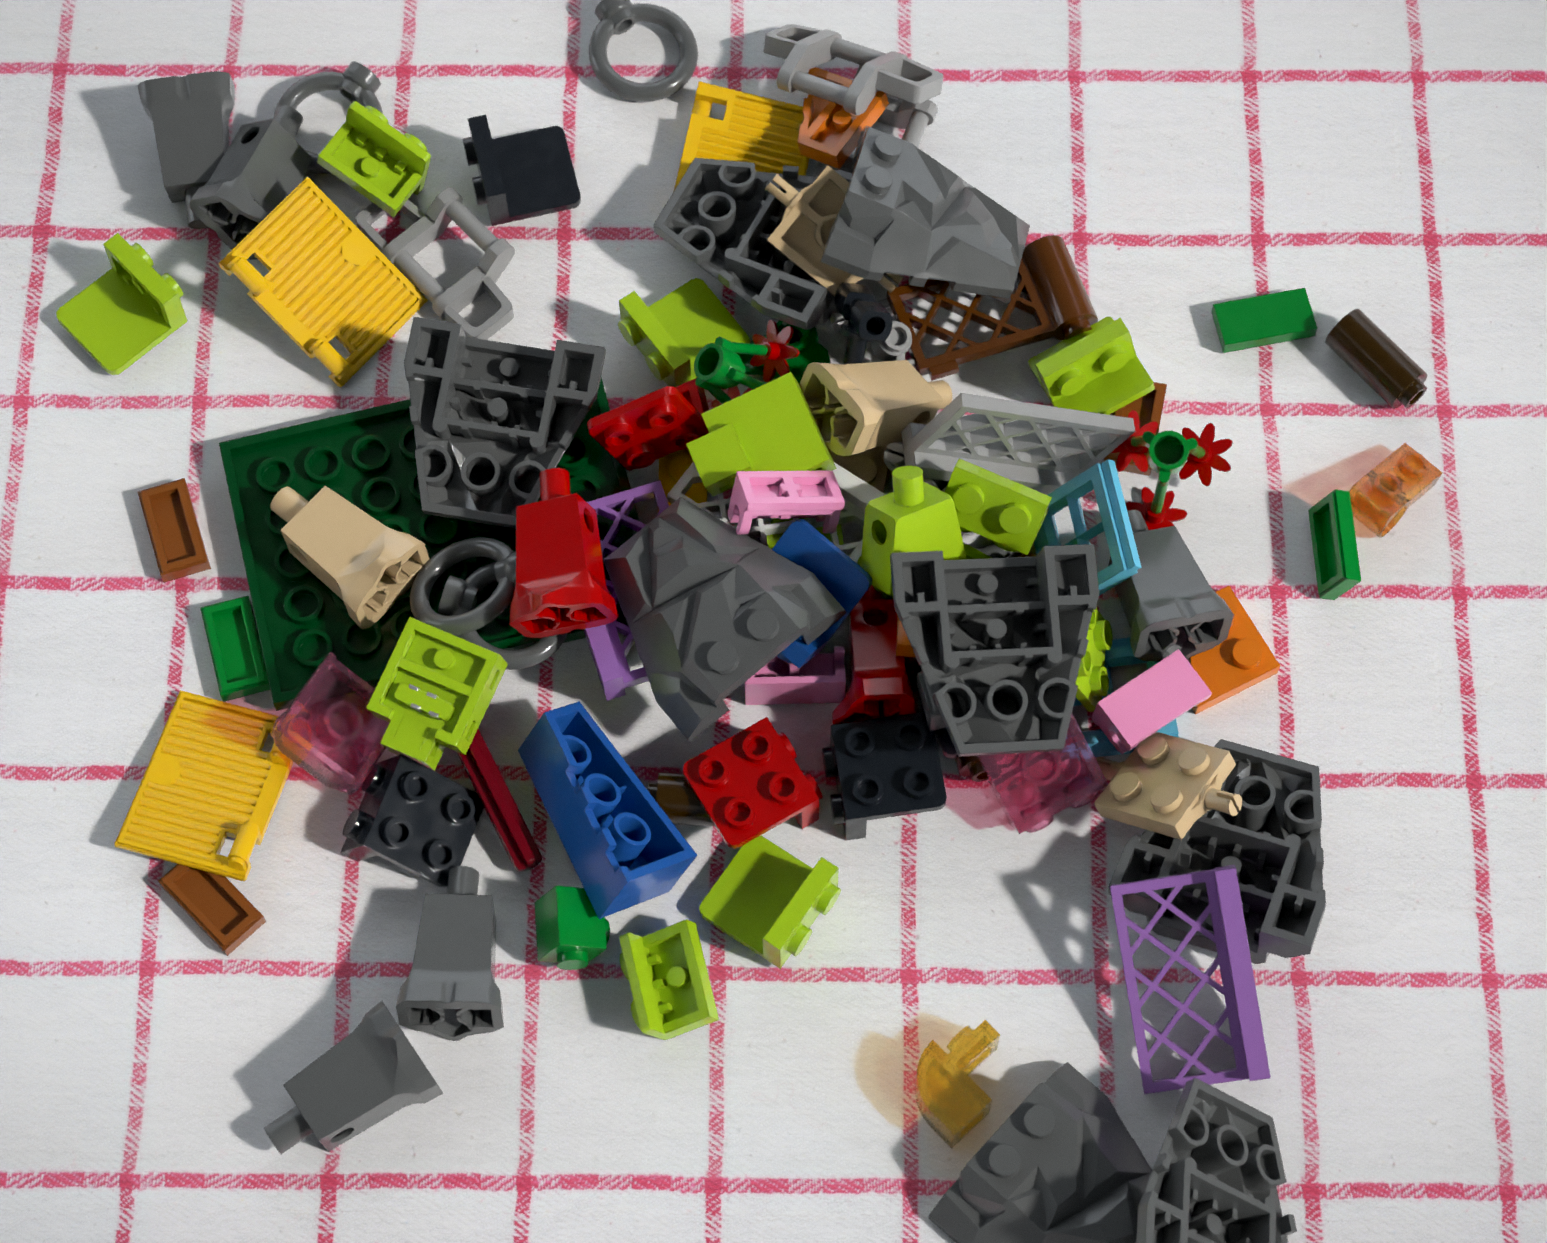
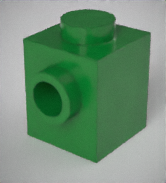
[534,885,610,970]

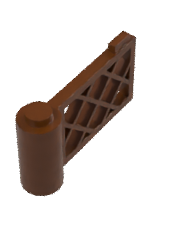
[886,235,1098,381]

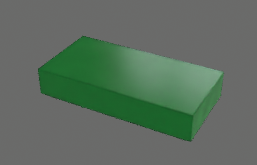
[1211,288,1318,353]
[1308,489,1361,600]
[200,596,270,702]

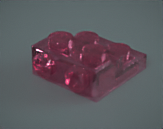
[977,713,1109,834]

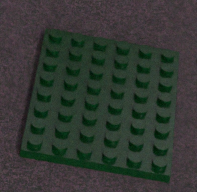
[219,378,640,711]

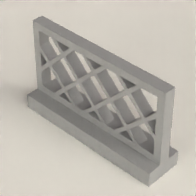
[901,393,1135,495]

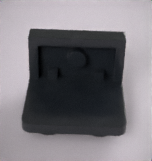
[462,115,581,226]
[822,712,947,841]
[340,754,484,887]

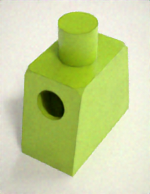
[860,466,967,596]

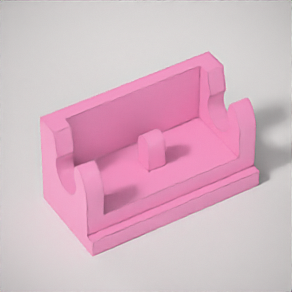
[727,470,845,535]
[745,646,846,705]
[1091,649,1212,754]

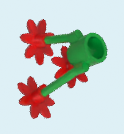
[694,320,800,408]
[1111,410,1233,530]

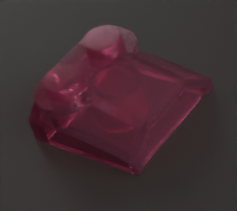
[270,652,389,795]

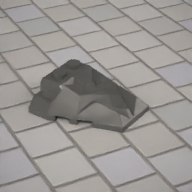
[821,126,1030,298]
[653,158,852,330]
[404,317,606,529]
[603,497,847,742]
[890,544,1099,757]
[1108,739,1326,964]
[929,1062,1152,1243]
[1136,1078,1297,1243]

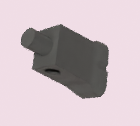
[137,71,235,229]
[189,106,312,260]
[1108,510,1234,661]
[396,866,504,1041]
[264,1000,444,1154]

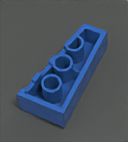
[518,701,697,919]

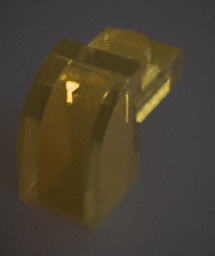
[915,1020,1000,1149]

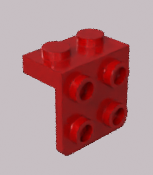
[587,378,709,471]
[683,717,823,848]

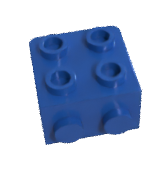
[772,519,872,668]

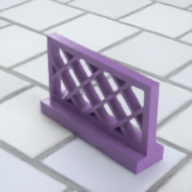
[583,480,669,701]
[1110,865,1271,1094]

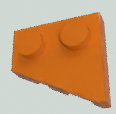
[797,67,889,169]
[1188,585,1280,715]

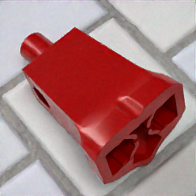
[509,468,618,638]
[832,585,915,725]

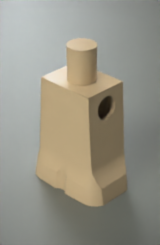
[799,360,952,456]
[270,486,430,629]

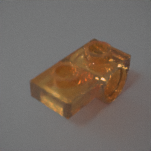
[1349,443,1443,538]

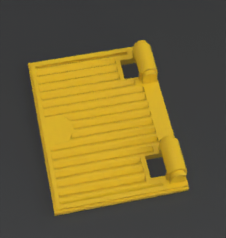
[673,81,809,192]
[218,176,428,388]
[114,690,308,882]

